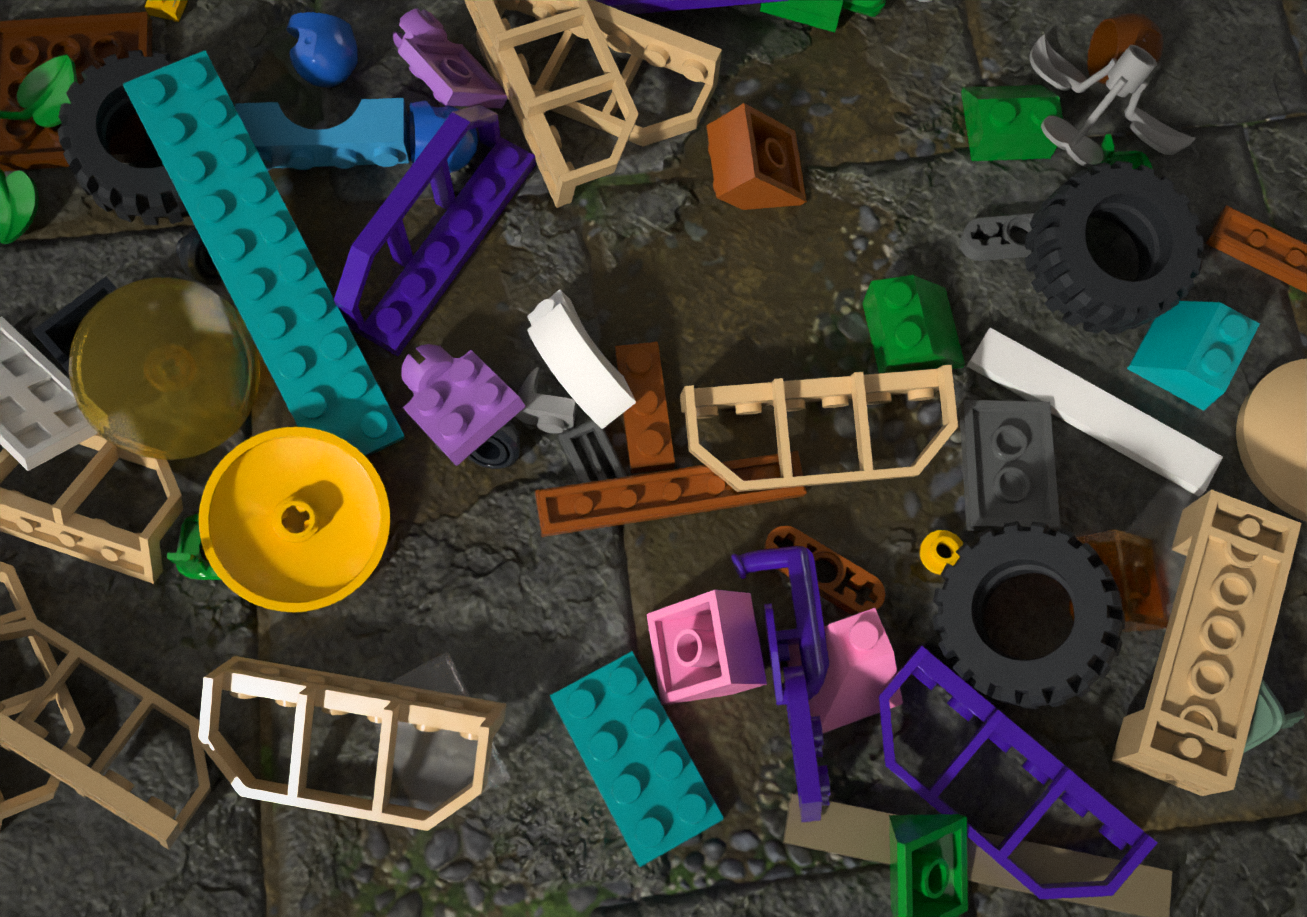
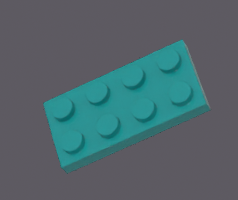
[550,651,724,868]

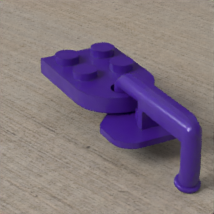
[731,546,831,822]

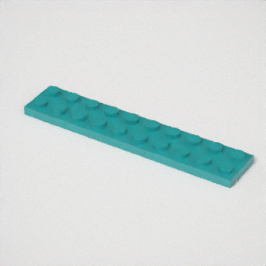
[123,50,405,457]

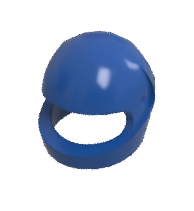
[286,12,358,88]
[409,100,478,173]

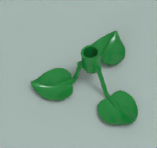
[0,55,78,245]

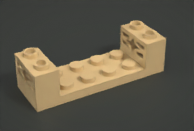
[1112,490,1302,796]

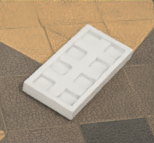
[0,316,110,471]

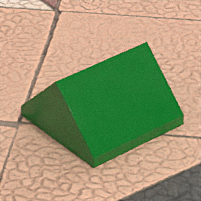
[889,814,968,917]

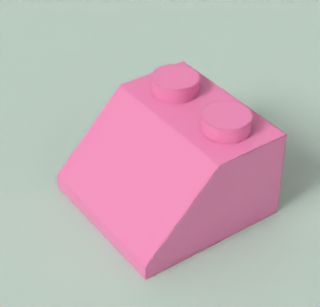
[647,590,767,705]

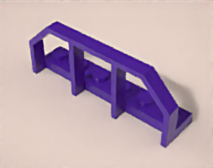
[334,104,536,356]
[879,644,1158,899]

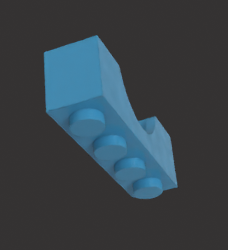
[235,98,409,170]

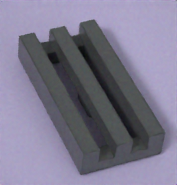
[558,420,627,483]

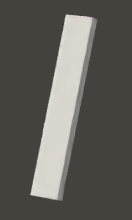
[967,328,1223,497]

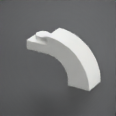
[527,290,636,429]

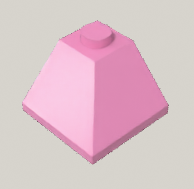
[786,608,903,734]

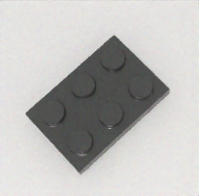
[959,400,1060,531]

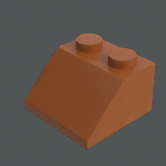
[706,103,807,210]

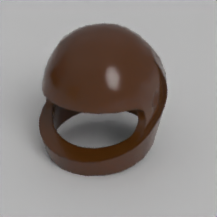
[1087,13,1164,85]

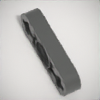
[959,213,1035,261]

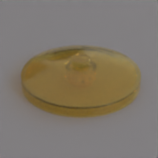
[69,278,260,460]

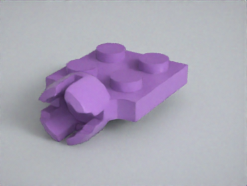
[393,8,508,109]
[401,344,526,466]

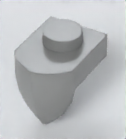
[515,367,577,433]

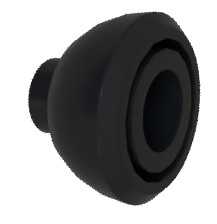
[176,228,223,285]
[468,419,520,469]

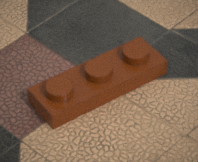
[615,342,675,474]

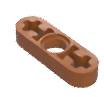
[763,526,885,616]

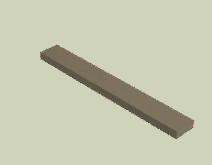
[783,793,1173,917]

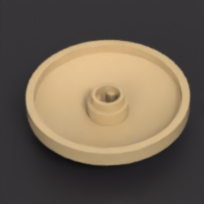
[1236,359,1307,522]

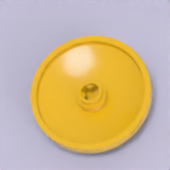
[199,427,390,612]

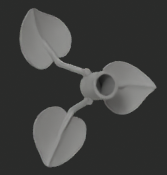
[1030,34,1196,168]

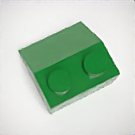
[961,85,1063,161]
[862,275,965,374]

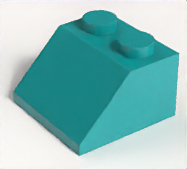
[1127,301,1260,411]

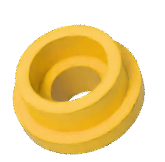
[919,530,963,575]

